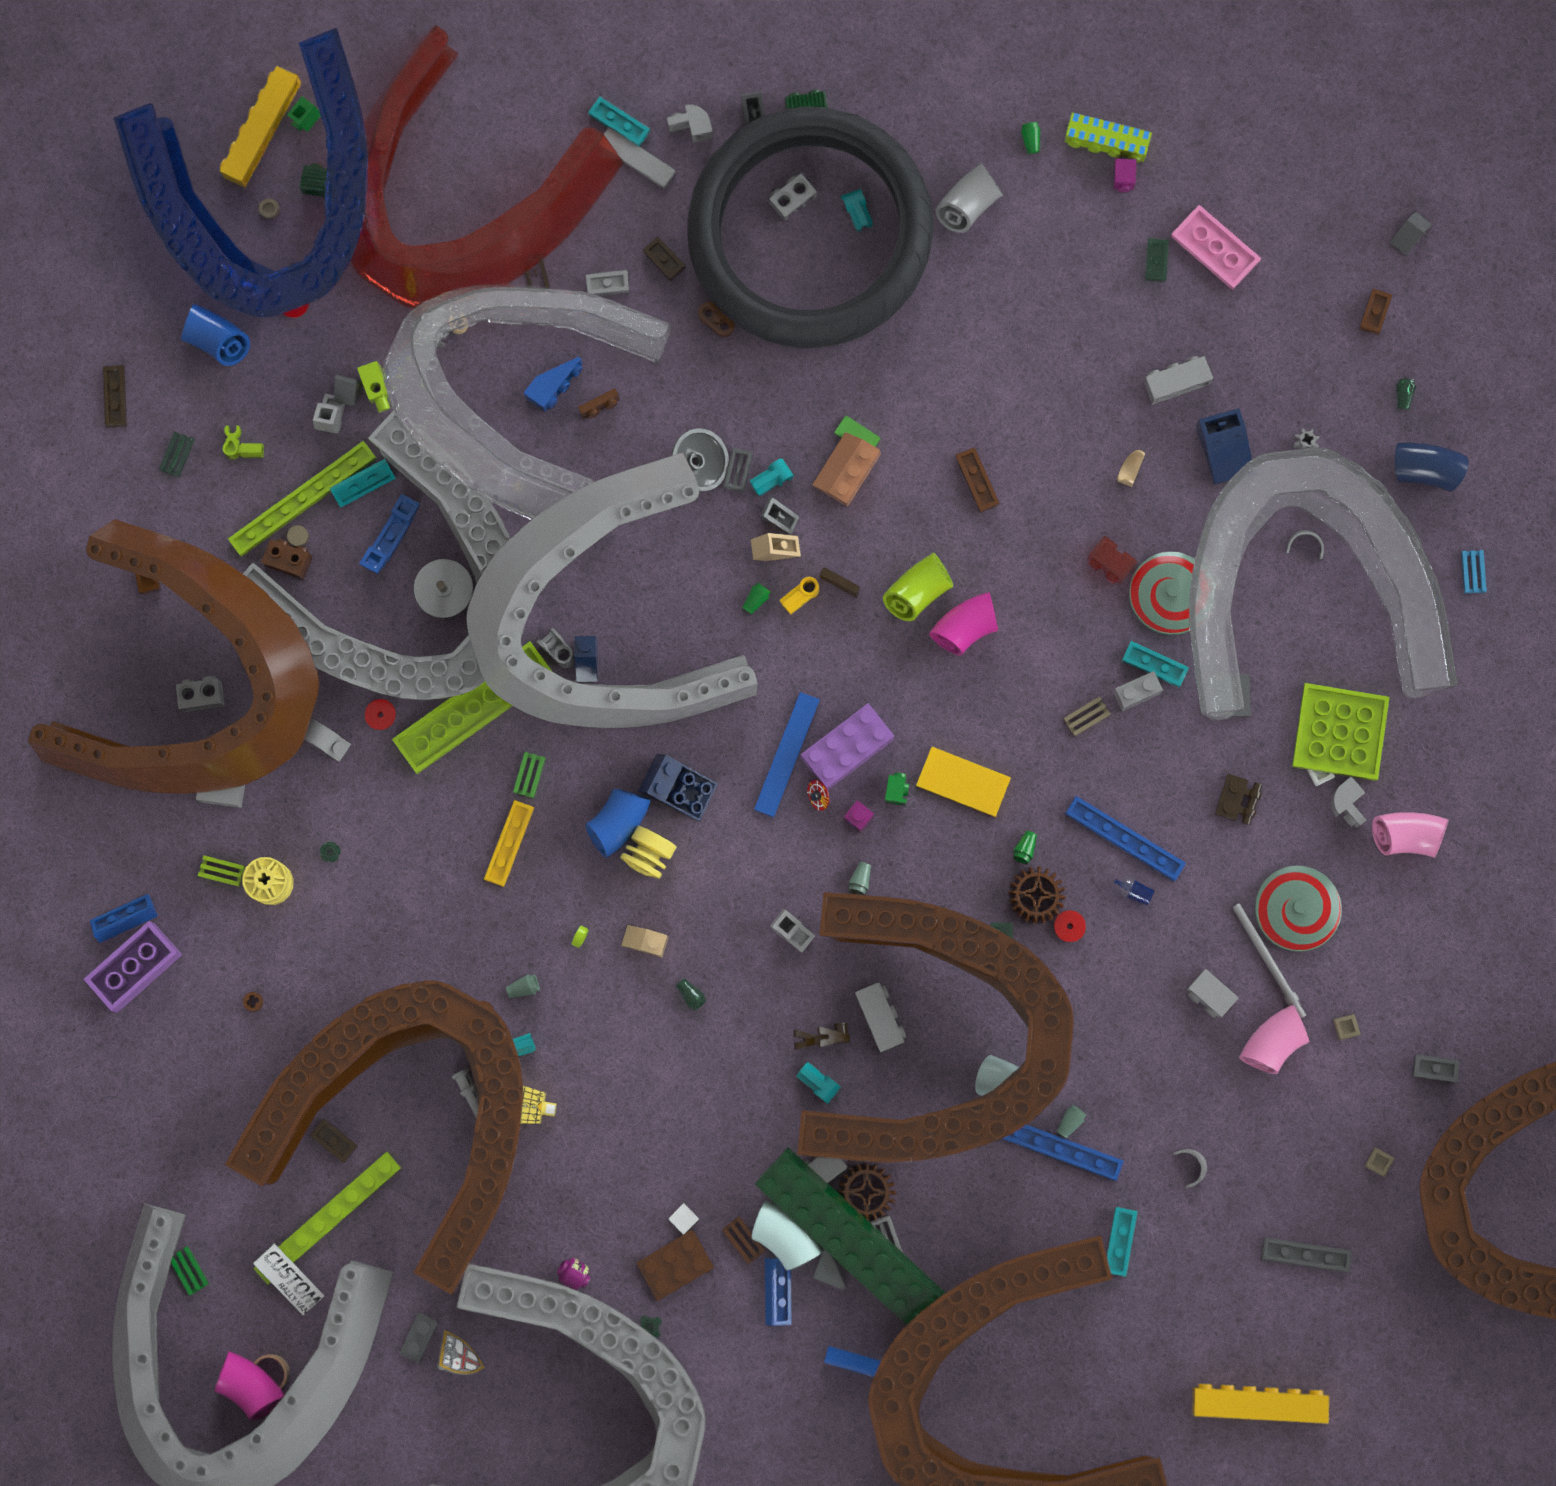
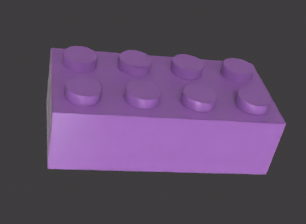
[801,703,894,790]
[84,921,182,1013]

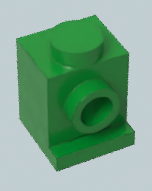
[287,96,325,132]
[885,773,909,806]

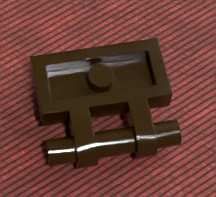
[1215,774,1262,825]

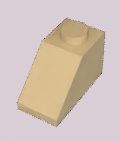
[751,533,801,561]
[621,925,669,958]

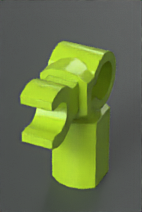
[223,426,264,460]

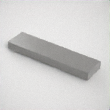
[597,128,676,189]

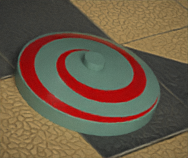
[1129,552,1214,635]
[1255,866,1342,952]

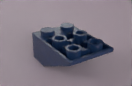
[1196,408,1255,484]
[638,753,718,821]

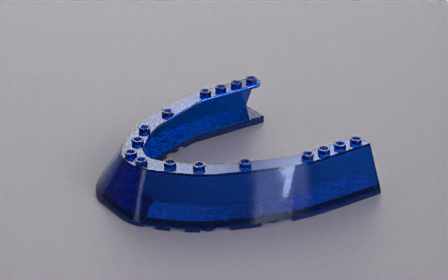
[113,28,368,318]

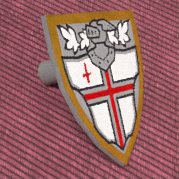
[437,1330,485,1375]

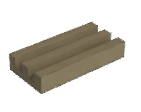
[1063,696,1111,737]

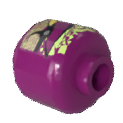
[556,1258,590,1290]

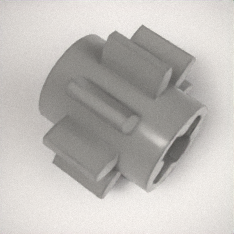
[1293,428,1320,455]

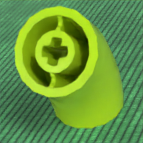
[883,553,953,622]

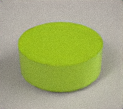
[571,926,589,948]

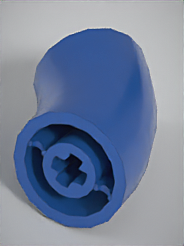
[181,304,251,366]
[585,788,651,858]

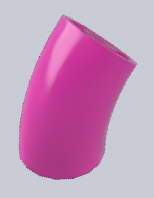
[929,592,998,656]
[214,1351,285,1421]

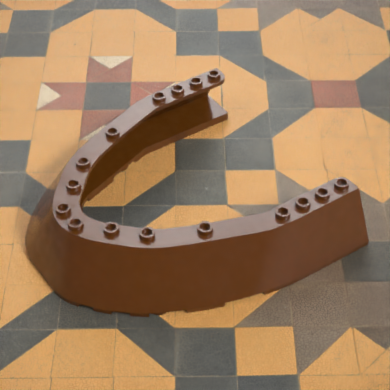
[28,519,319,794]
[797,892,1074,1163]
[225,980,523,1295]
[1419,1062,1556,1319]
[869,1235,1168,1486]

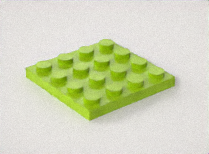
[1292,683,1390,781]

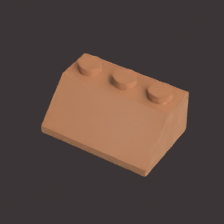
[812,432,881,507]

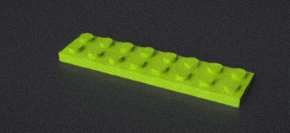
[392,641,552,774]

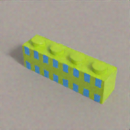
[1065,112,1152,163]

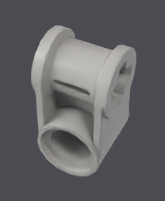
[537,628,575,668]

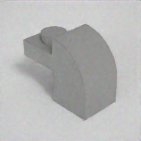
[667,105,713,143]
[313,394,345,433]
[305,718,351,762]
[1331,777,1366,828]
[770,909,815,952]

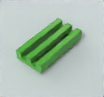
[513,752,546,798]

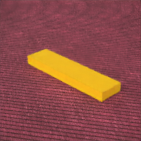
[484,800,534,887]

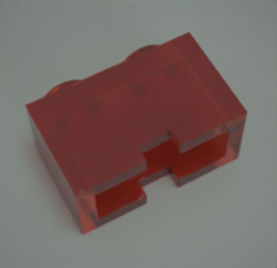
[1087,536,1138,584]

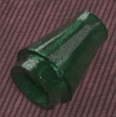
[1396,379,1417,410]
[676,978,707,1011]

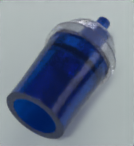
[1114,877,1155,906]

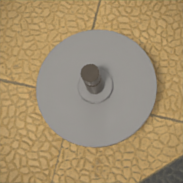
[414,559,473,618]

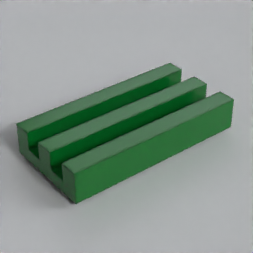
[171,1246,209,1296]

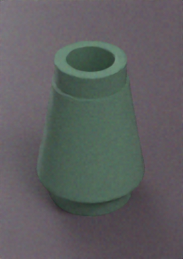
[848,862,871,895]
[506,974,540,998]
[1056,1105,1086,1138]

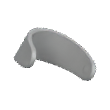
[1286,530,1324,560]
[1173,1149,1207,1188]

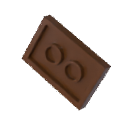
[636,1230,715,1301]

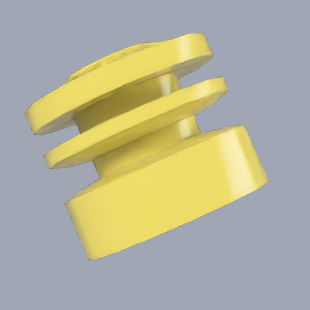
[620,826,677,879]
[243,857,293,905]

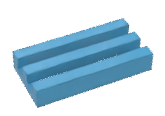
[1461,550,1487,593]

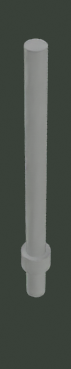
[1232,903,1307,1018]

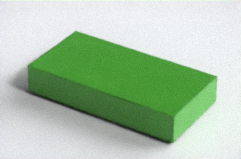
[834,416,881,447]

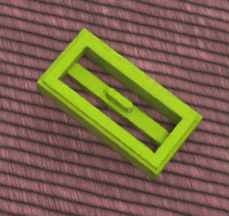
[198,855,245,887]

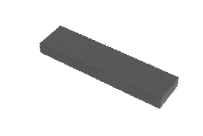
[1261,1237,1352,1273]

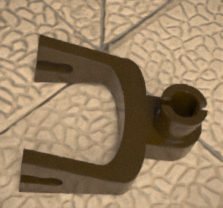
[793,1023,850,1050]

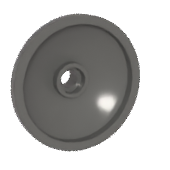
[671,428,729,492]

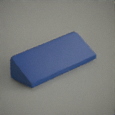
[90,894,158,943]
[765,1258,792,1326]
[824,1346,881,1377]

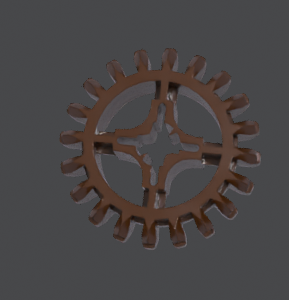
[1008,866,1066,924]
[837,1162,896,1221]

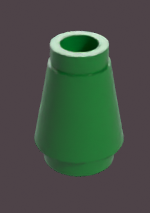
[1020,122,1040,154]
[742,582,771,614]
[1012,831,1037,864]

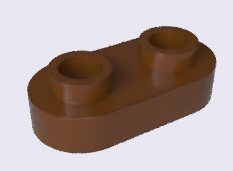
[698,302,735,337]

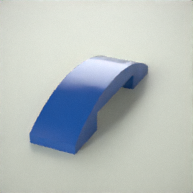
[359,494,420,574]

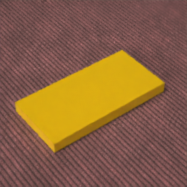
[916,747,1011,817]

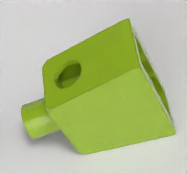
[357,361,391,412]

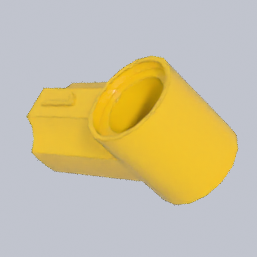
[779,577,820,615]

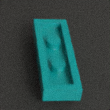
[588,97,651,147]
[330,459,396,508]
[1122,641,1189,688]
[1107,1207,1137,1277]

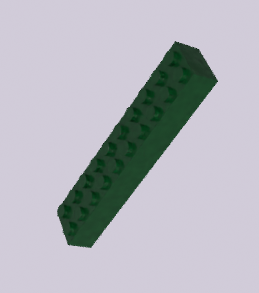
[755,1147,946,1325]

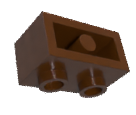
[261,539,312,580]

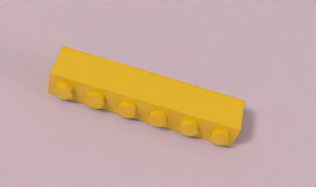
[220,66,301,188]
[1192,1383,1329,1423]

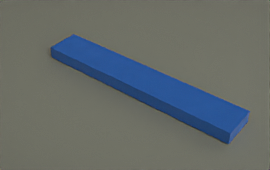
[754,692,820,818]
[1065,796,1186,882]
[1002,1125,1124,1181]

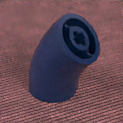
[1395,442,1469,492]

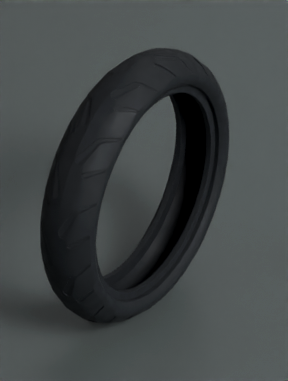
[687,107,933,348]

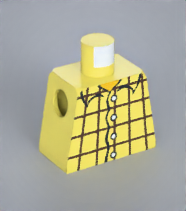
[521,1086,557,1124]

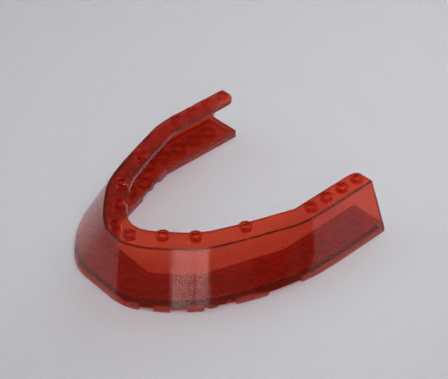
[341,25,624,310]

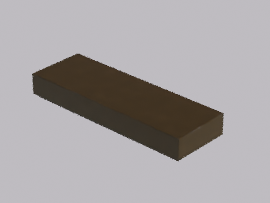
[103,365,127,428]

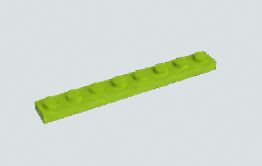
[228,441,377,557]
[254,1152,401,1285]

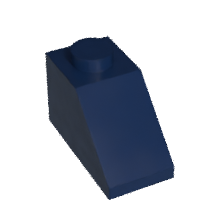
[575,636,598,682]

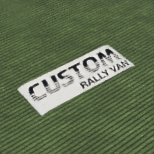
[254,1244,324,1315]

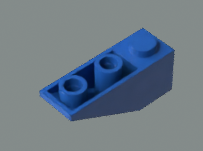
[524,357,583,412]

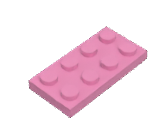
[1171,205,1261,290]

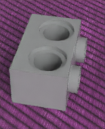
[769,174,817,222]
[176,676,225,713]

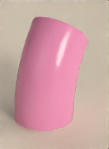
[1372,812,1448,858]
[1239,1005,1309,1074]

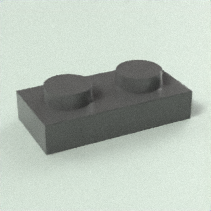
[1412,1054,1460,1083]
[400,1313,439,1363]

